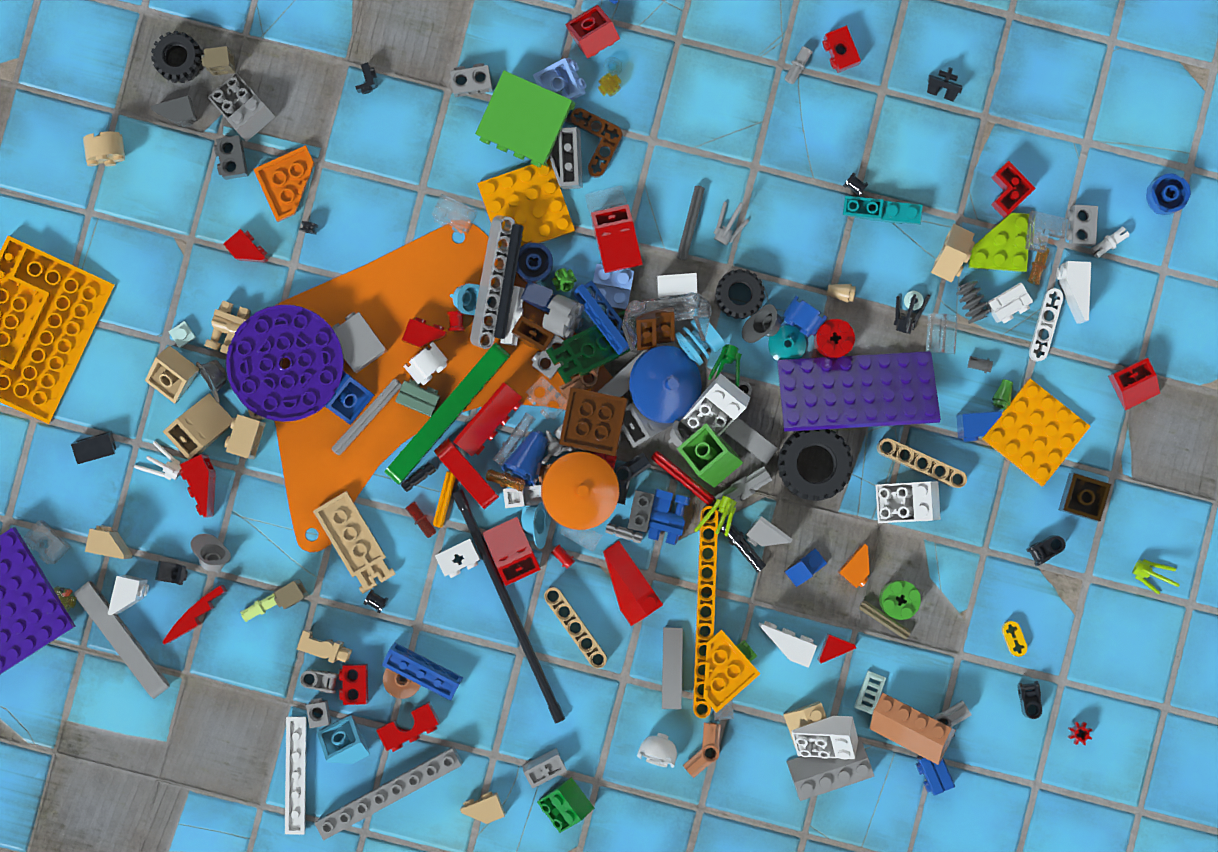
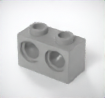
[450,63,493,97]
[1066,205,1098,247]
[532,335,564,380]

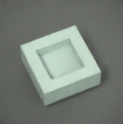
[168,321,196,348]

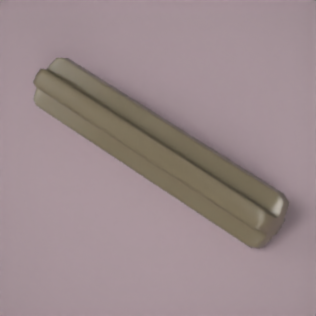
[859,601,911,639]

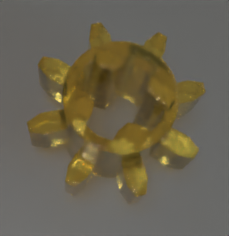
[598,73,621,97]

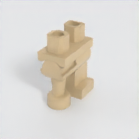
[204,301,251,354]
[297,630,352,663]

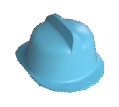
[450,283,491,315]
[521,502,546,549]

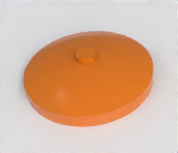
[541,452,619,530]

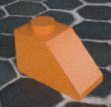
[838,543,870,588]

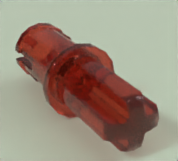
[405,501,436,538]

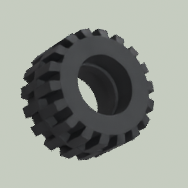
[151,31,203,83]
[715,269,765,319]

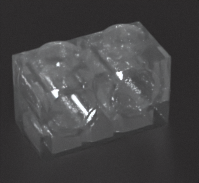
[526,376,568,420]

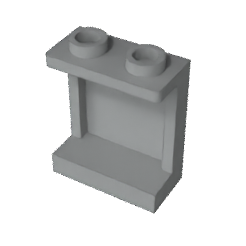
[332,312,388,373]

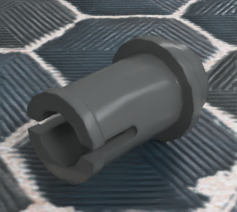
[967,356,993,373]

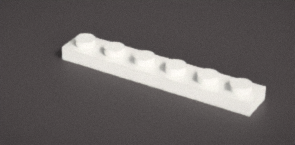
[285,716,307,835]

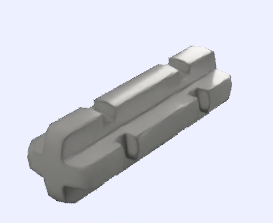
[605,523,643,543]

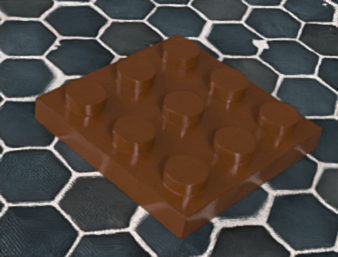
[559,387,628,456]

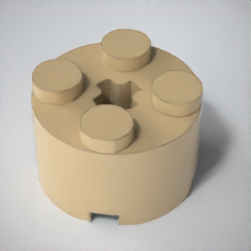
[83,131,125,166]

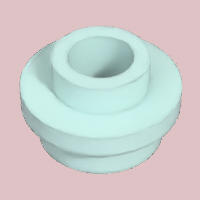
[904,291,923,310]

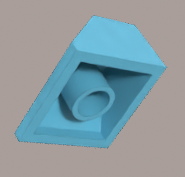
[317,715,370,764]

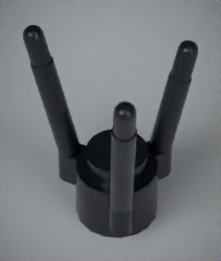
[894,294,930,334]

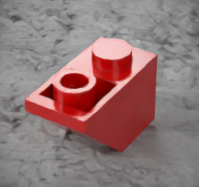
[223,229,268,263]
[402,317,447,348]

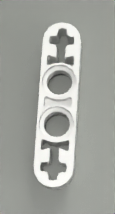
[1029,288,1063,362]

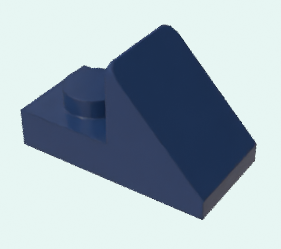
[520,281,556,314]

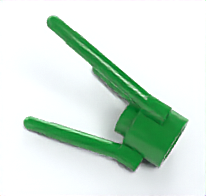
[708,344,742,387]

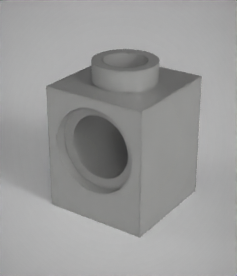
[306,698,331,728]

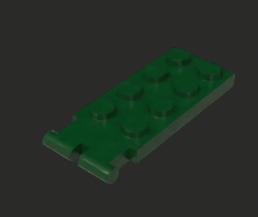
[546,309,637,384]

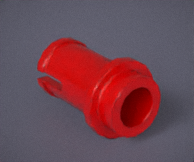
[551,544,575,569]

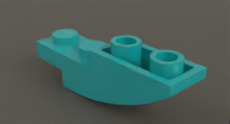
[843,196,923,225]

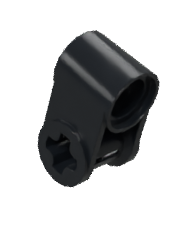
[1026,535,1066,566]
[1018,681,1042,719]

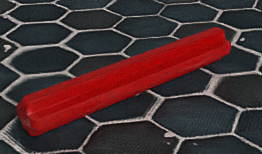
[651,451,715,505]

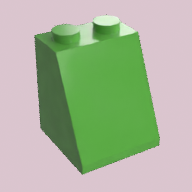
[677,423,743,488]

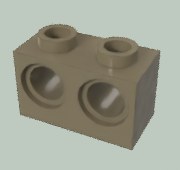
[202,46,236,76]
[274,579,309,609]

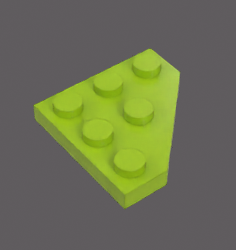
[968,213,1031,272]

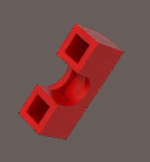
[376,702,440,752]

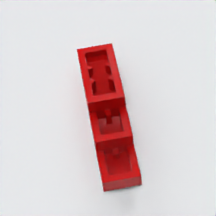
[162,585,227,645]

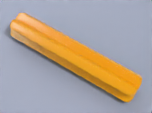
[433,471,456,528]

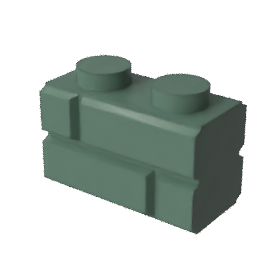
[395,379,441,417]

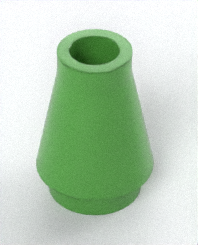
[992,379,1013,409]

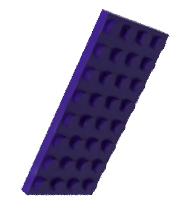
[777,351,941,432]

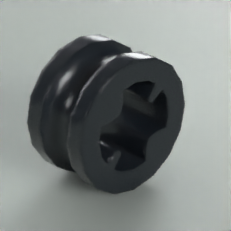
[299,221,319,235]

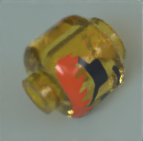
[53,586,77,612]

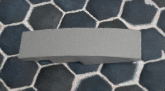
[662,627,683,709]

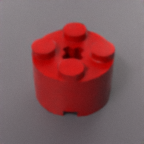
[814,319,855,359]

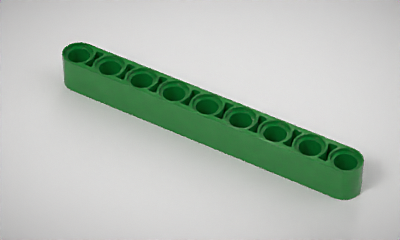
[384,342,511,485]

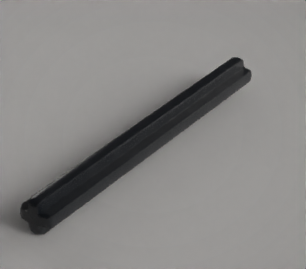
[494,224,524,339]

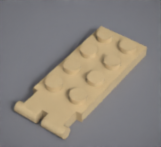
[313,491,396,594]

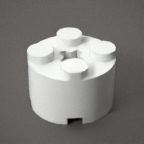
[403,342,448,385]

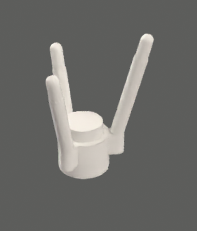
[134,441,181,480]

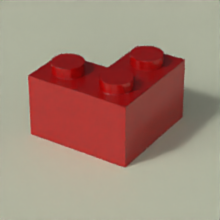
[991,161,1036,218]

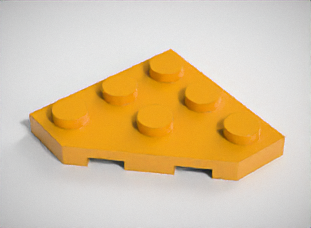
[703,629,760,713]

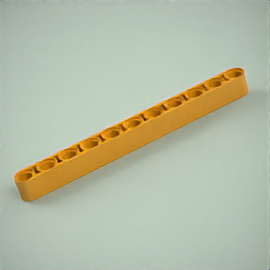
[693,506,718,718]

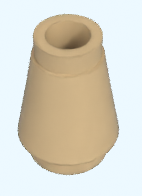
[827,284,856,303]

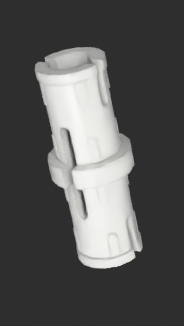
[1091,226,1130,258]

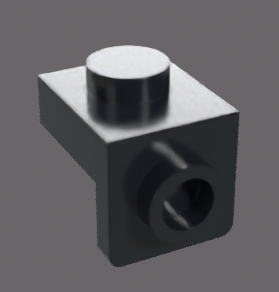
[355,62,377,95]
[155,561,188,585]

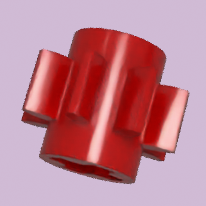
[1068,721,1092,745]

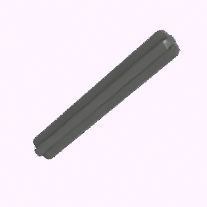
[677,186,705,261]

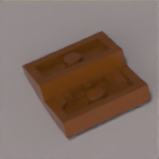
[636,307,675,351]

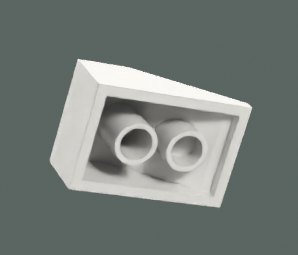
[1056,261,1091,324]

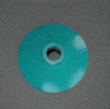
[768,325,807,360]

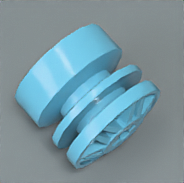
[675,314,725,366]

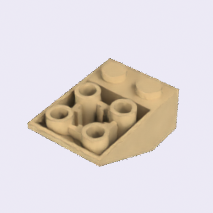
[163,393,233,460]

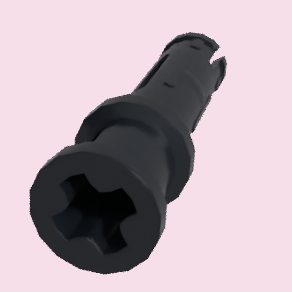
[720,521,766,573]

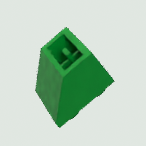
[537,777,595,833]

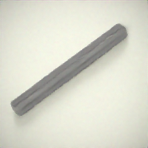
[332,379,402,455]

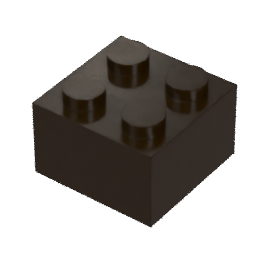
[1058,473,1111,522]

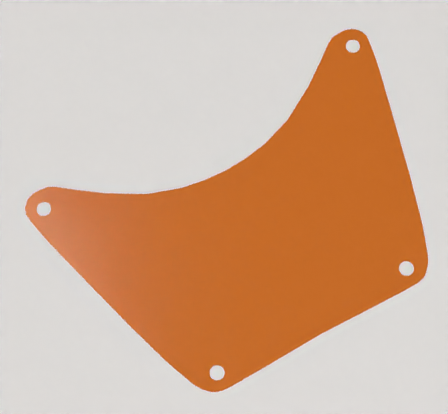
[275,220,624,552]

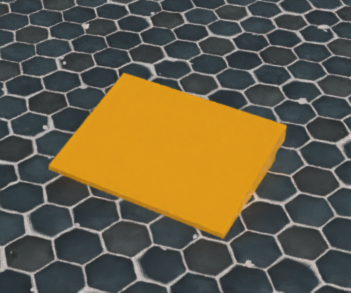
[0,236,115,424]

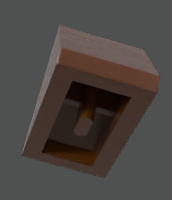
[511,316,555,352]

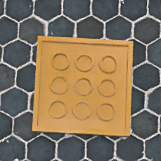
[477,158,575,248]
[981,378,1091,487]

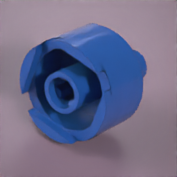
[1146,173,1191,215]
[783,296,828,337]

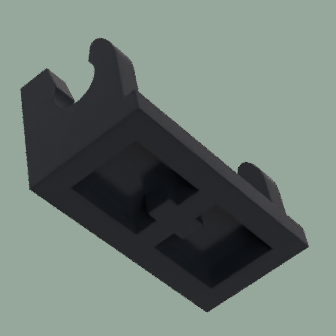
[71,431,116,465]

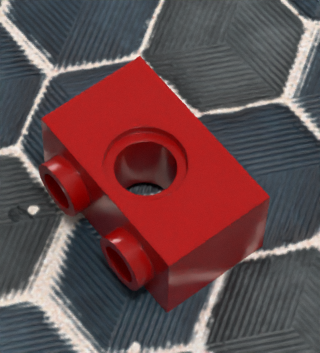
[822,25,861,73]

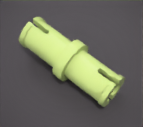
[240,593,277,622]

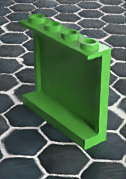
[475,70,576,168]

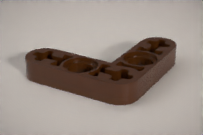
[571,108,622,178]

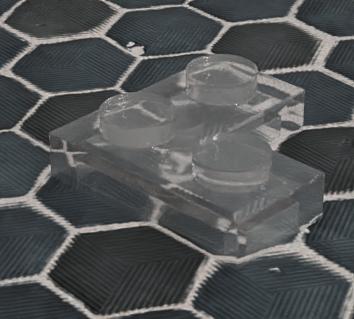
[1025,211,1068,253]

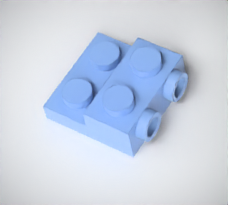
[533,58,586,100]
[591,261,634,310]

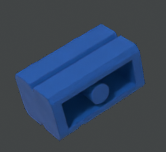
[915,756,955,796]

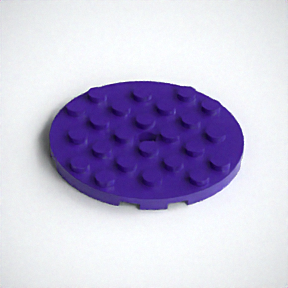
[226,305,344,422]

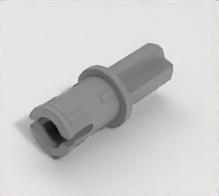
[784,46,813,84]

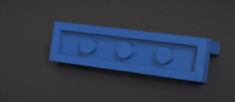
[573,280,637,355]
[382,642,463,701]

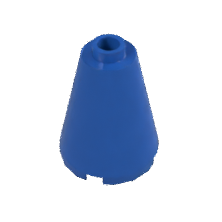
[501,430,548,486]

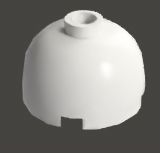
[637,733,677,768]

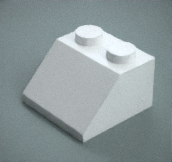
[657,273,697,306]
[108,575,149,615]

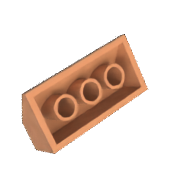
[869,693,956,765]

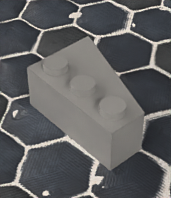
[549,127,583,189]

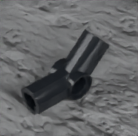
[615,452,652,505]

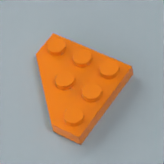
[253,145,315,222]

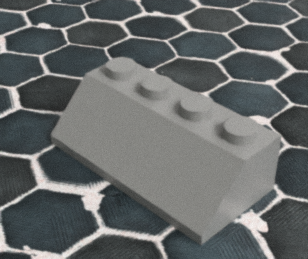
[786,737,875,801]

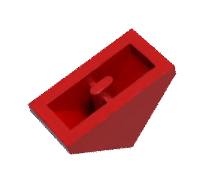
[818,633,856,664]

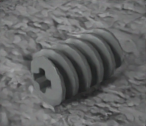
[956,280,990,324]

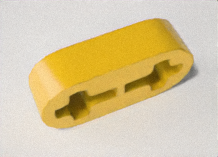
[1001,621,1027,657]

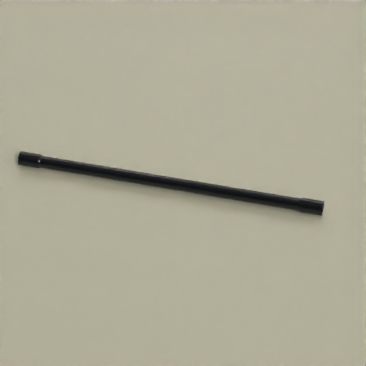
[452,489,565,724]

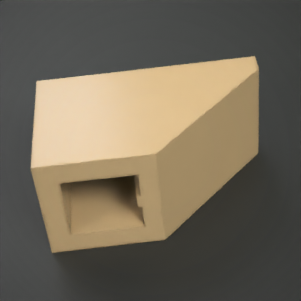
[460,791,506,824]

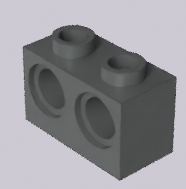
[214,135,248,180]
[628,490,654,532]

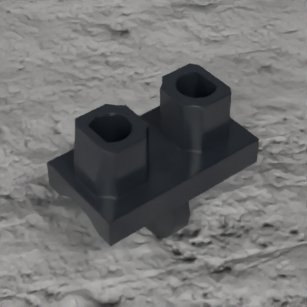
[927,67,963,102]

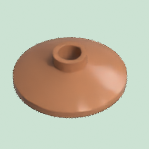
[383,668,421,699]

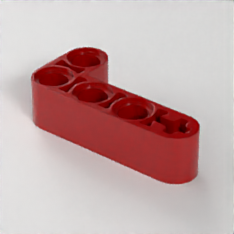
[434,438,499,510]

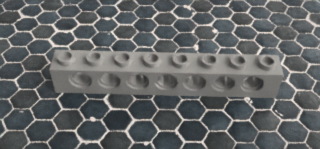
[314,746,463,841]

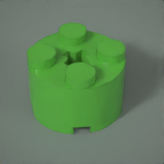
[879,580,921,620]

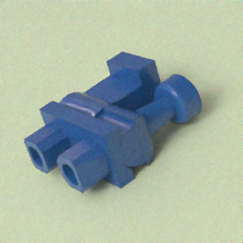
[648,489,691,545]

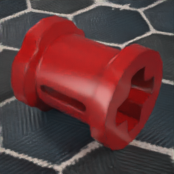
[447,311,465,332]

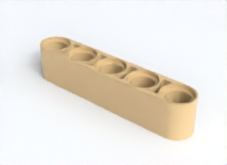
[877,438,967,488]
[544,587,607,668]

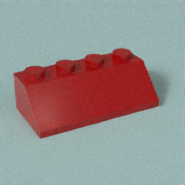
[453,382,523,456]

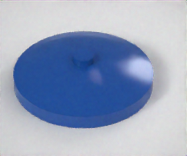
[629,346,702,423]

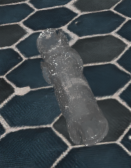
[493,412,536,466]

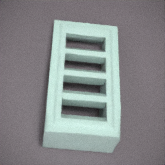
[854,671,886,715]

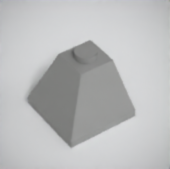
[745,516,793,547]

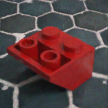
[1108,358,1160,410]

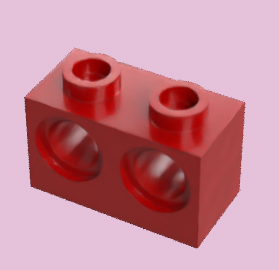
[339,664,368,705]

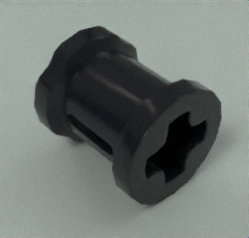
[843,172,868,197]
[363,589,388,613]

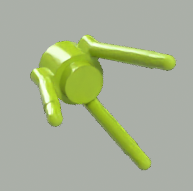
[694,496,737,536]
[1132,559,1180,594]

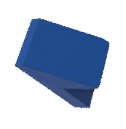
[785,548,827,587]

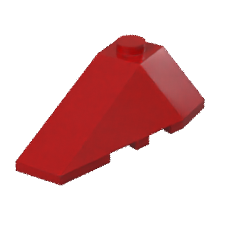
[603,541,663,626]

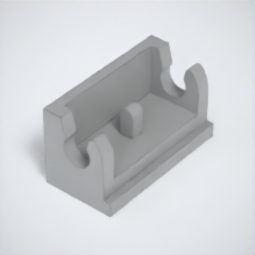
[522,748,567,789]

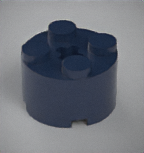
[516,243,553,284]

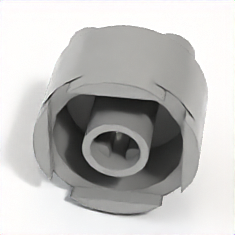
[543,295,584,339]

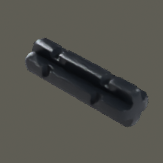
[401,463,436,492]

